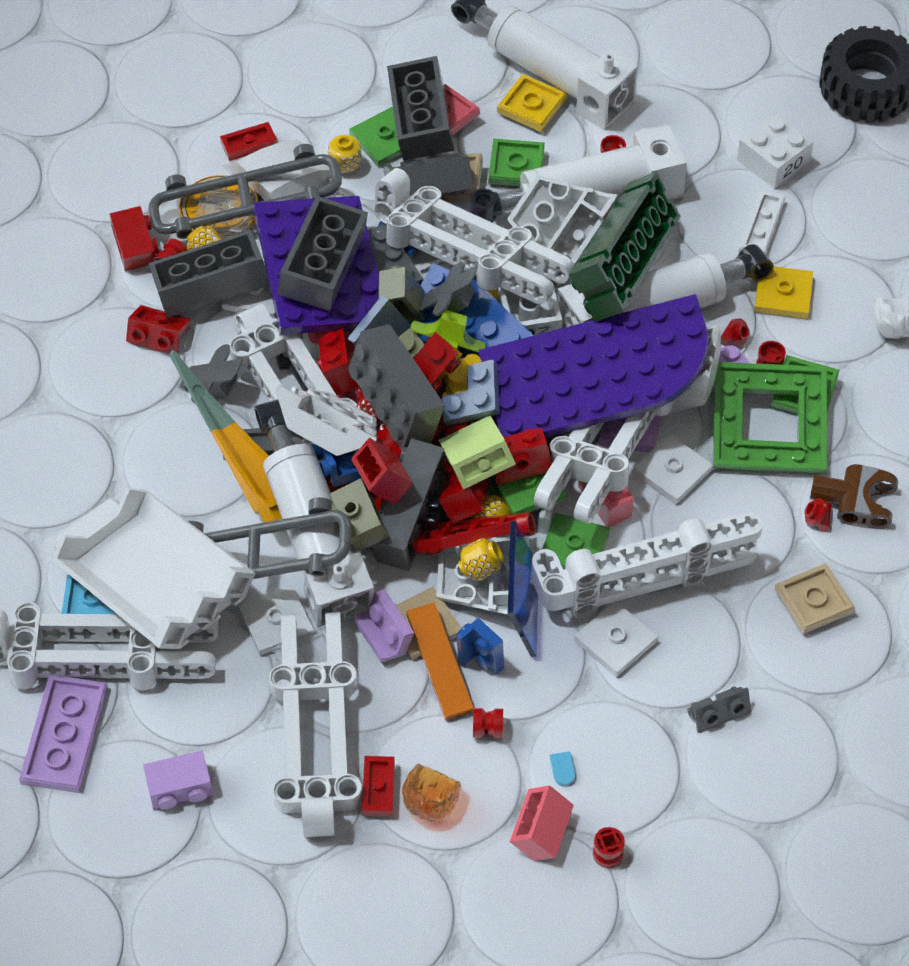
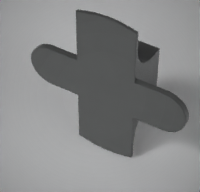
[420,261,478,316]
[180,344,243,404]

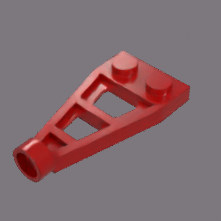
[412,512,535,555]

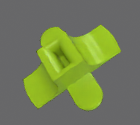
[411,310,486,352]

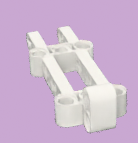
[374,168,575,304]
[230,303,359,464]
[534,401,673,524]
[531,512,763,619]
[0,602,219,690]
[269,612,362,838]

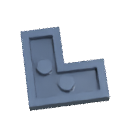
[442,360,500,426]

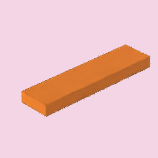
[406,602,473,720]

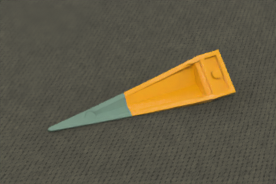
[170,350,282,534]

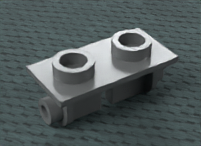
[687,686,751,733]

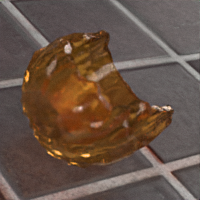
[401,763,461,822]

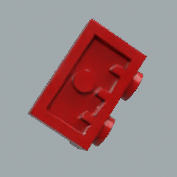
[126,305,191,354]
[413,332,462,393]

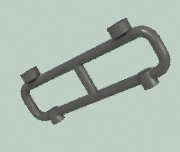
[148,144,342,239]
[188,497,351,579]

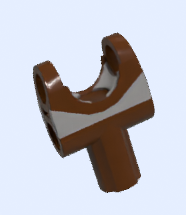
[810,464,899,529]

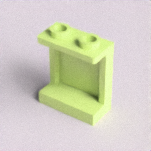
[439,415,516,489]

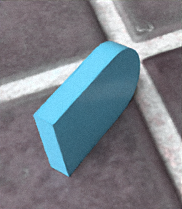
[549,751,575,786]

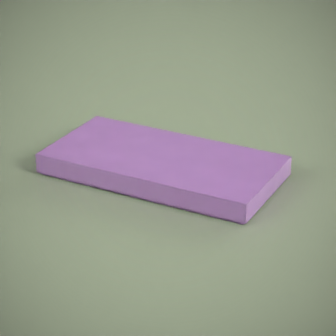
[19,676,108,793]

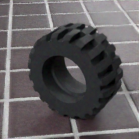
[819,26,909,123]

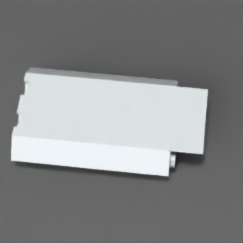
[52,488,256,649]

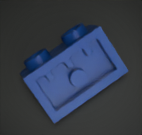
[311,443,362,487]
[457,618,504,675]

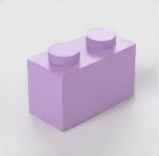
[143,750,213,810]

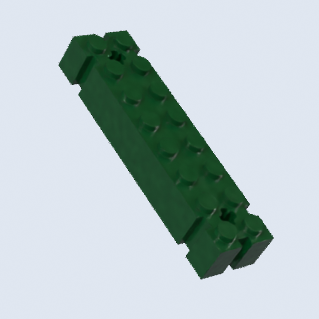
[569,171,681,322]

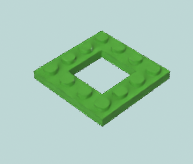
[713,362,827,474]

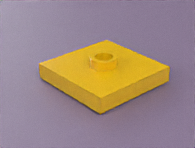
[497,74,567,132]
[754,266,813,319]

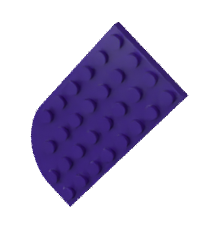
[479,294,708,438]

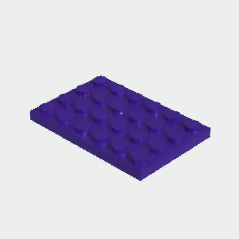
[253,196,379,335]

